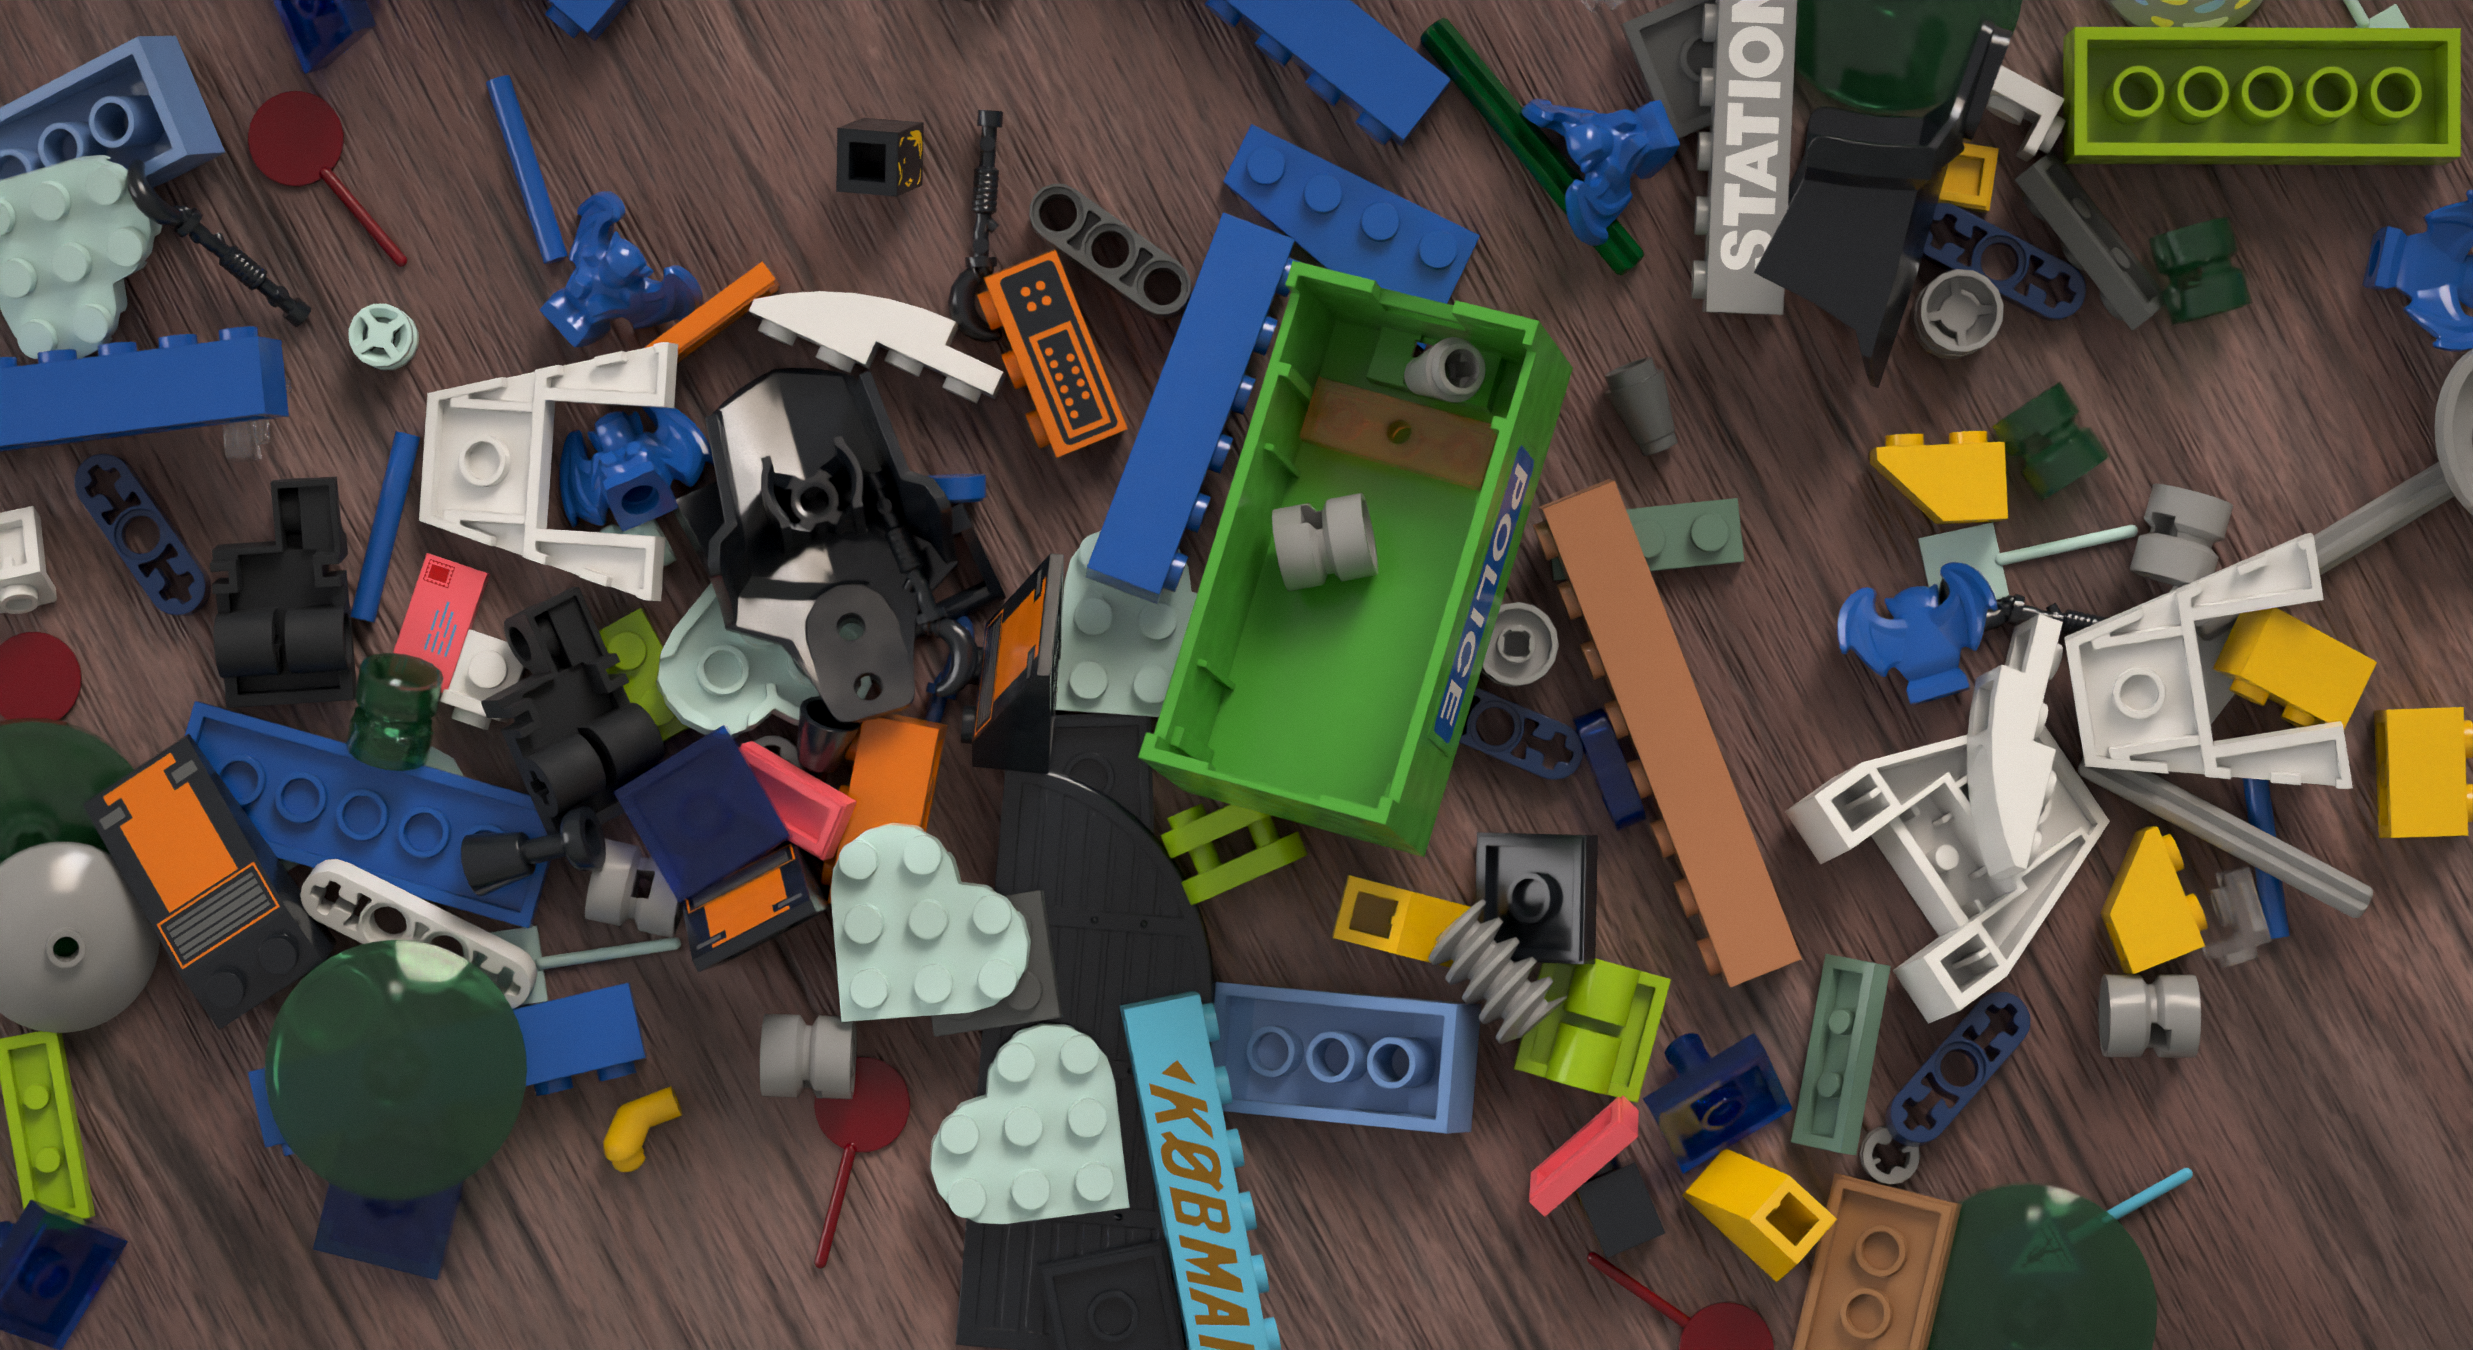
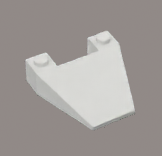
[1785,725,2110,1024]

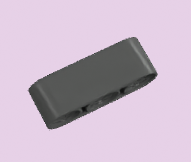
[1029,184,1191,320]

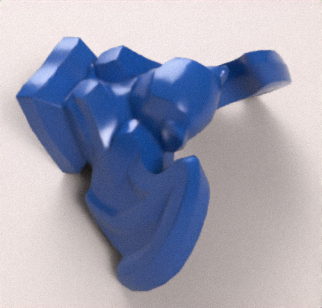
[1521,99,1680,246]
[2362,190,2473,352]
[539,191,703,348]
[559,407,714,532]
[1837,562,1998,706]

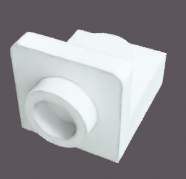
[1986,65,2066,162]
[0,506,57,614]
[440,629,526,730]

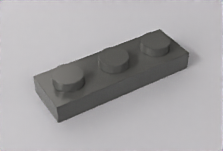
[2014,150,2170,331]

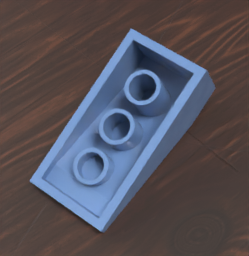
[0,36,225,188]
[1210,982,1481,1134]

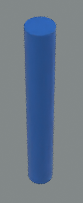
[486,75,568,264]
[351,431,421,623]
[2242,778,2290,939]

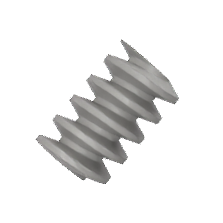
[1428,899,1567,1044]

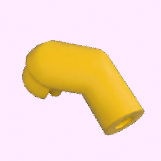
[603,1086,682,1172]

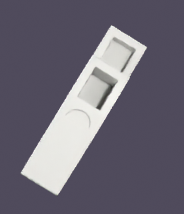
[749,291,1006,404]
[1967,614,2063,881]

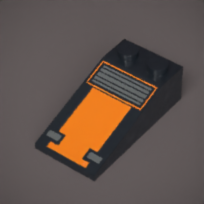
[961,553,1064,774]
[82,734,337,1030]
[681,835,832,972]

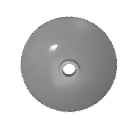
[0,842,160,1033]

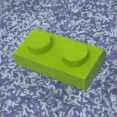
[599,608,690,743]

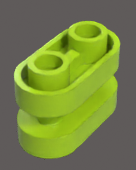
[1160,803,1308,905]

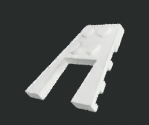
[419,342,678,601]
[2064,533,2353,789]

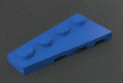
[1223,124,1480,352]

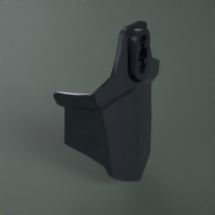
[1754,14,2012,388]
[705,368,958,725]

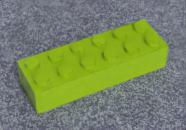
[2063,27,2461,165]

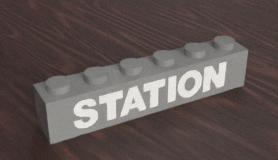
[1691,0,1797,315]

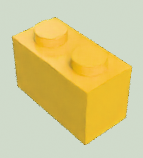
[2213,608,2377,729]
[2374,707,2473,838]

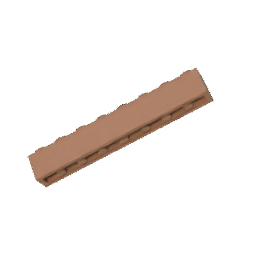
[1533,479,1802,988]

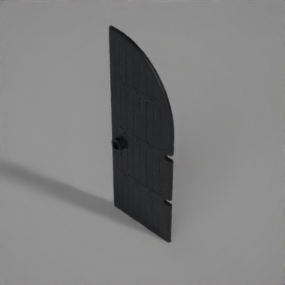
[955,770,1214,1350]

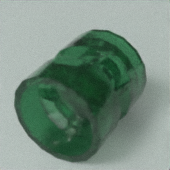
[2148,217,2253,326]
[1991,381,2110,501]
[346,653,444,771]

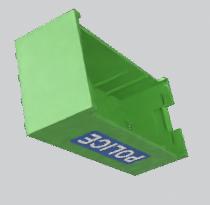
[1138,261,1573,857]

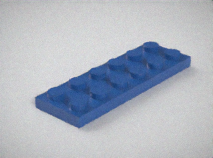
[185,701,551,928]

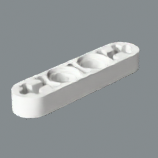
[300,859,537,1010]

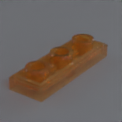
[1299,377,1497,491]

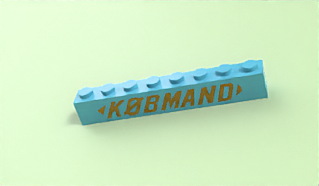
[1120,991,1281,1350]

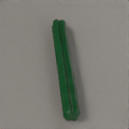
[1420,18,1644,276]

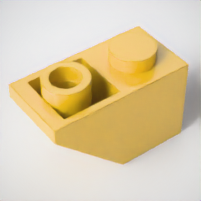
[1869,431,2008,525]
[2100,826,2208,974]
[1332,875,1471,967]
[1682,1148,1837,1282]

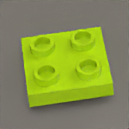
[1513,958,1671,1103]

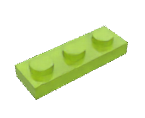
[0,1031,95,1229]

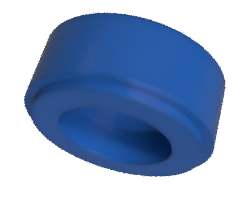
[928,474,986,503]

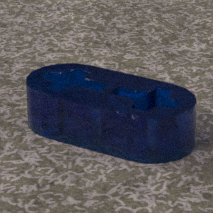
[1572,707,1647,831]

